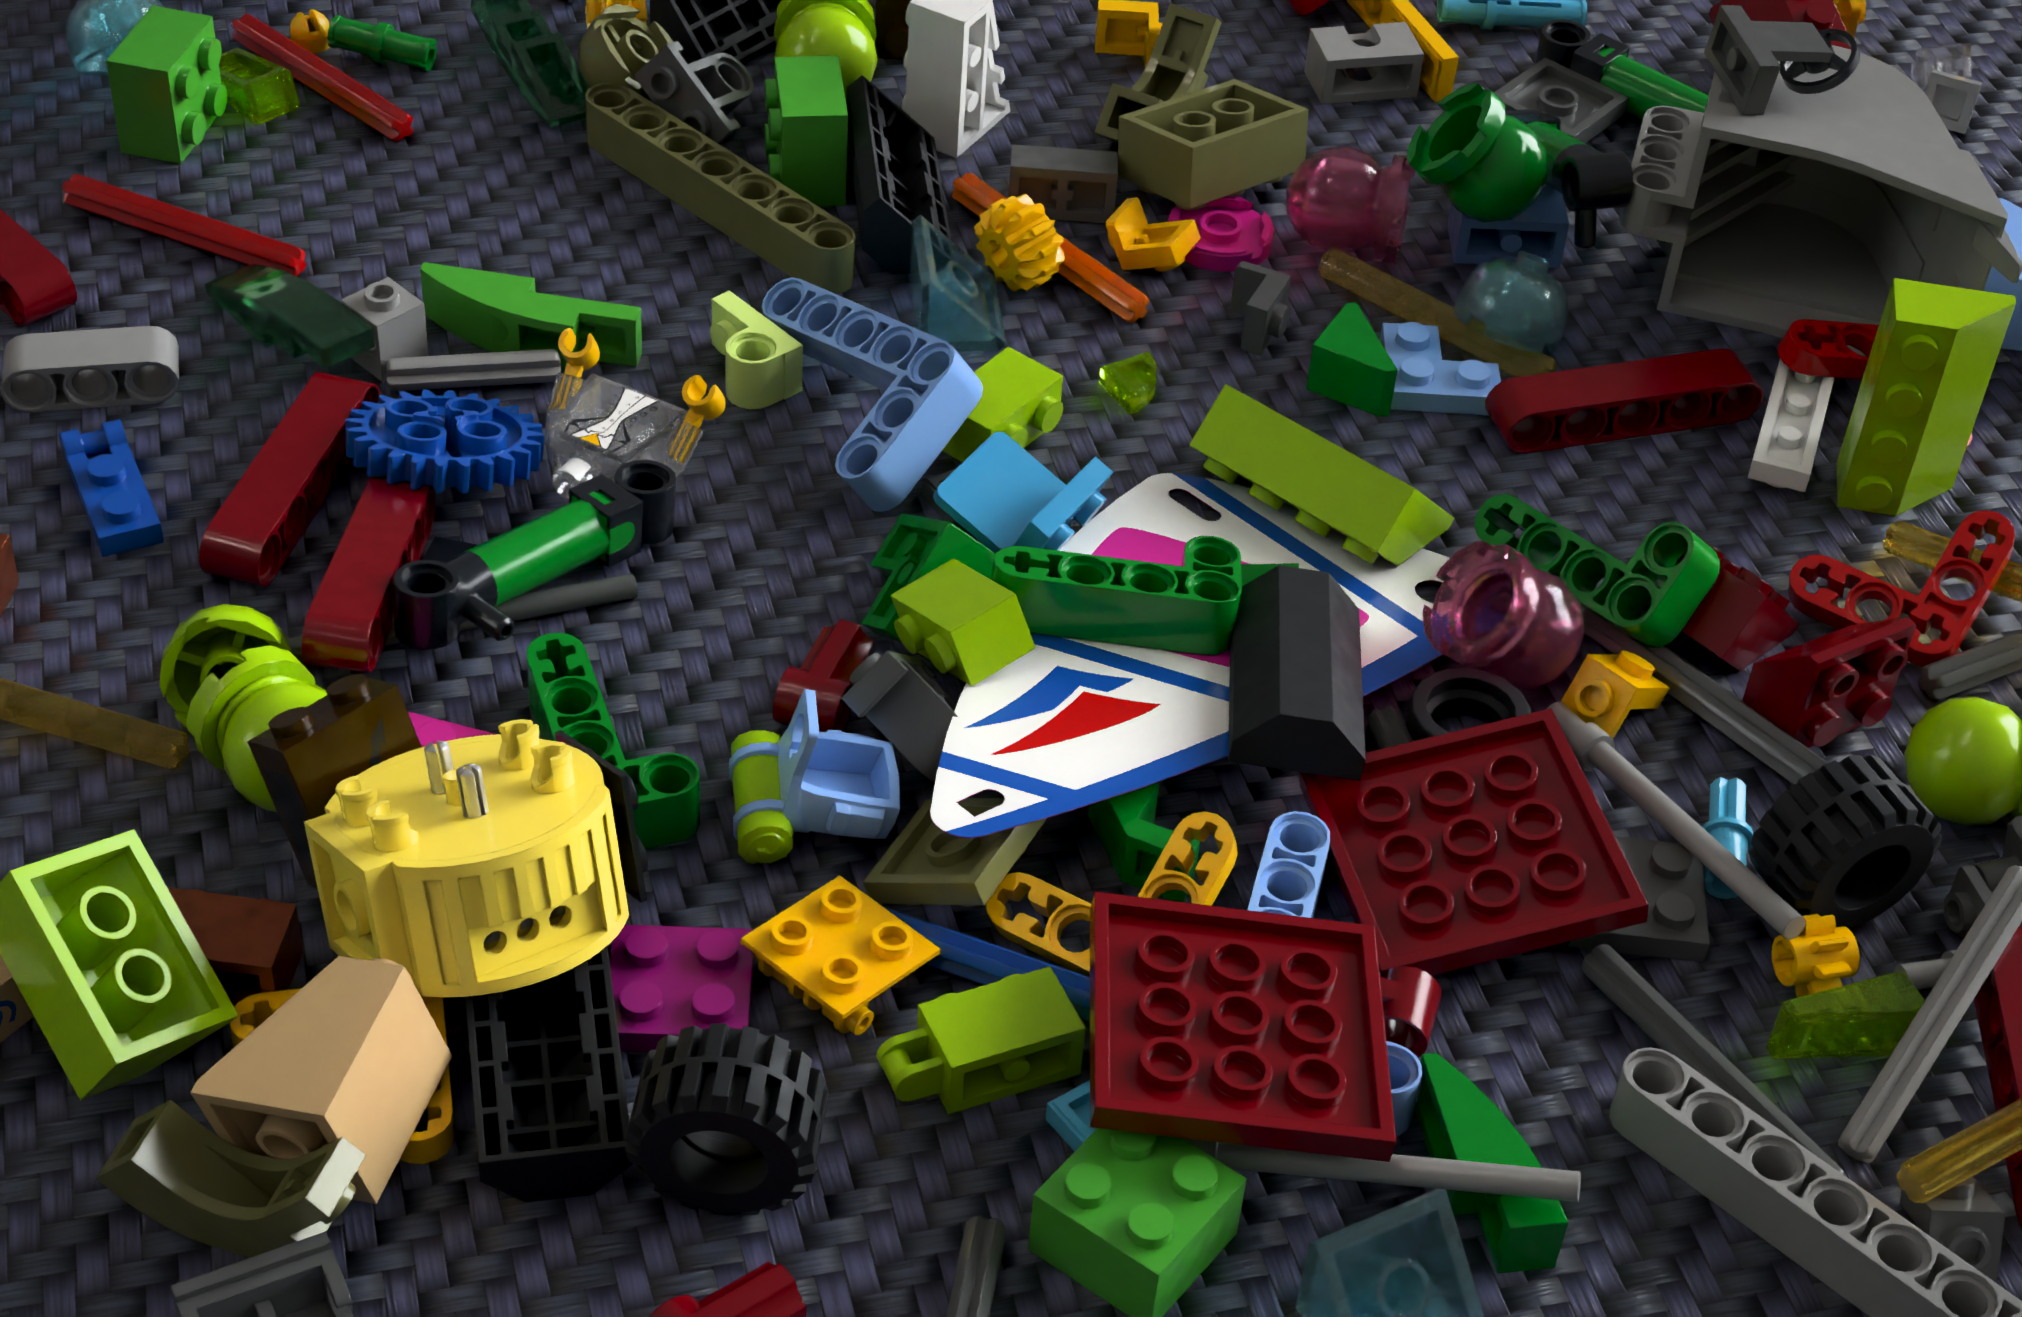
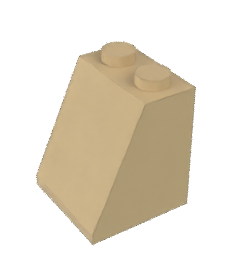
[190,956,452,1204]

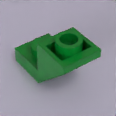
[1088,783,1200,902]

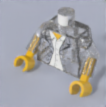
[545,328,726,500]

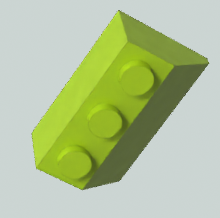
[0,829,238,1101]

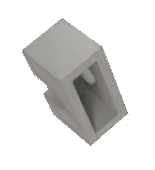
[1304,22,1424,104]

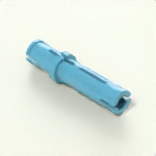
[1436,0,1587,29]

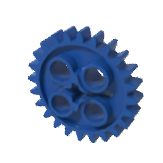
[345,389,544,493]

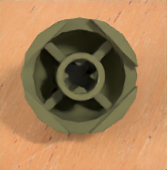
[578,4,673,103]

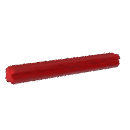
[231,14,414,142]
[61,174,307,280]

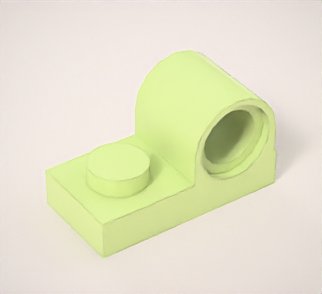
[710,290,803,409]

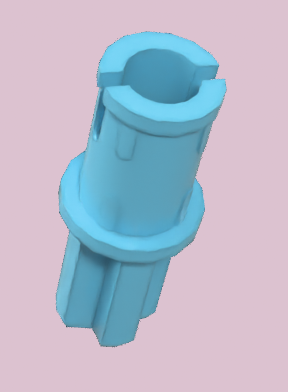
[1702,777,1753,899]

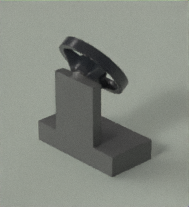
[1704,5,1860,115]

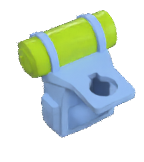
[729,689,900,864]

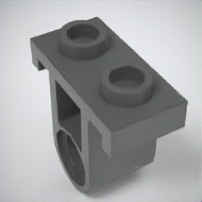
[634,41,754,145]
[841,651,958,783]

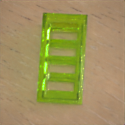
[219,47,299,124]
[1766,971,1925,1058]

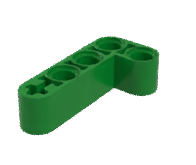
[1474,494,1720,648]
[991,536,1242,655]
[527,633,700,849]

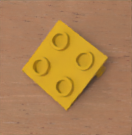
[740,875,940,1035]

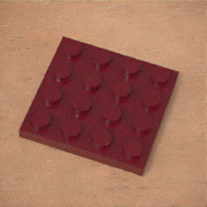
[1299,708,1649,976]
[1090,891,1396,1162]

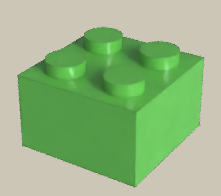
[106,5,228,164]
[764,56,848,207]
[1028,1128,1247,1317]

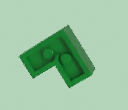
[861,513,995,664]

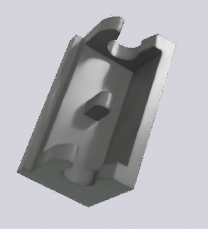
[1008,144,1118,223]
[171,1231,353,1317]

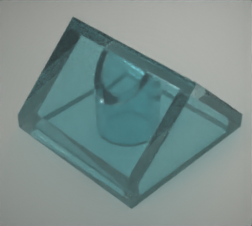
[909,214,1007,352]
[1296,1188,1484,1317]

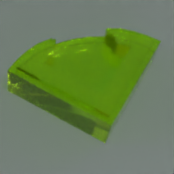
[1099,351,1157,415]

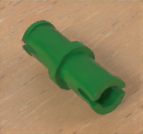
[327,15,437,72]

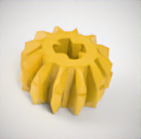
[974,194,1065,292]

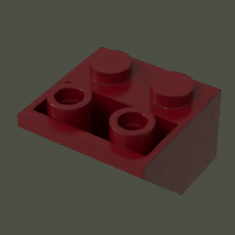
[1645,541,1800,671]
[1742,617,1916,748]

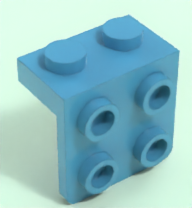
[933,432,1113,554]

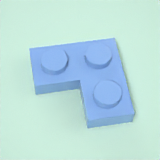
[1380,322,1501,416]

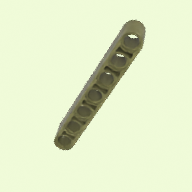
[585,83,855,294]

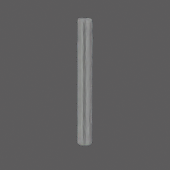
[1838,865,2022,1164]

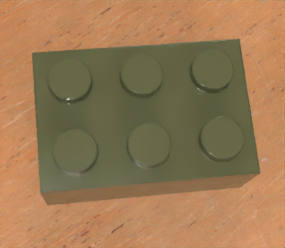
[1118,79,1308,210]

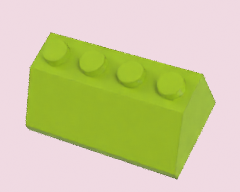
[1836,278,2016,516]
[1189,384,1455,566]

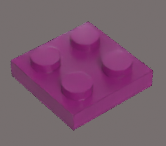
[610,925,754,1052]

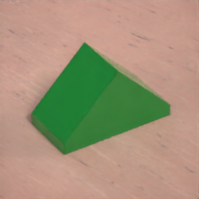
[1306,302,1398,417]

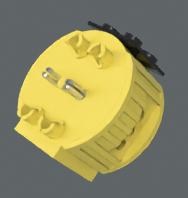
[304,719,648,997]

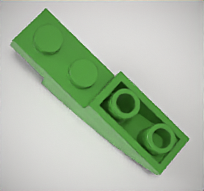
[420,262,642,371]

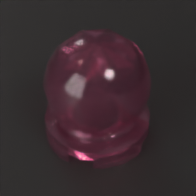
[1286,146,1415,265]
[1422,541,1584,690]

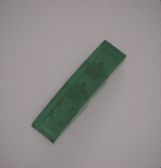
[471,0,589,127]
[205,264,375,369]

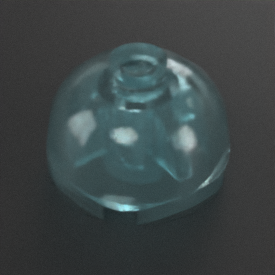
[65,0,163,75]
[1453,251,1568,353]

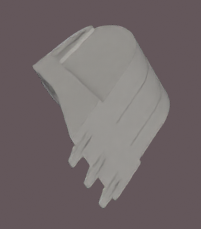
[1619,45,2022,357]

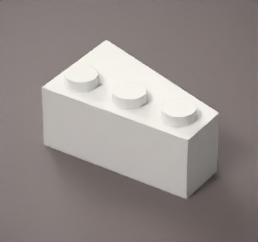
[902,0,1010,158]

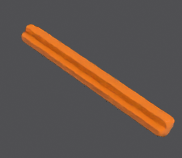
[952,173,1149,323]

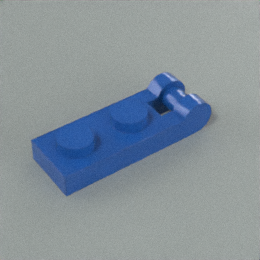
[59,419,164,557]

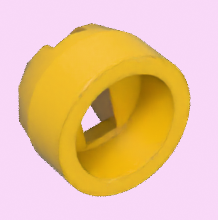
[289,9,330,54]

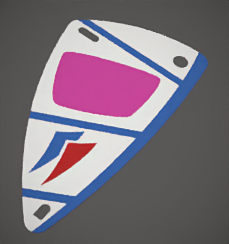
[930,473,1515,838]

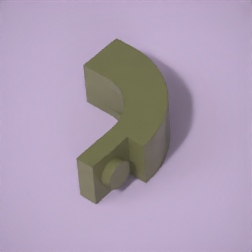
[1094,3,1222,143]
[95,1100,366,1257]

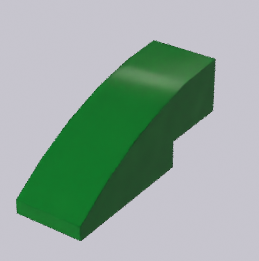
[1414,1053,1568,1274]

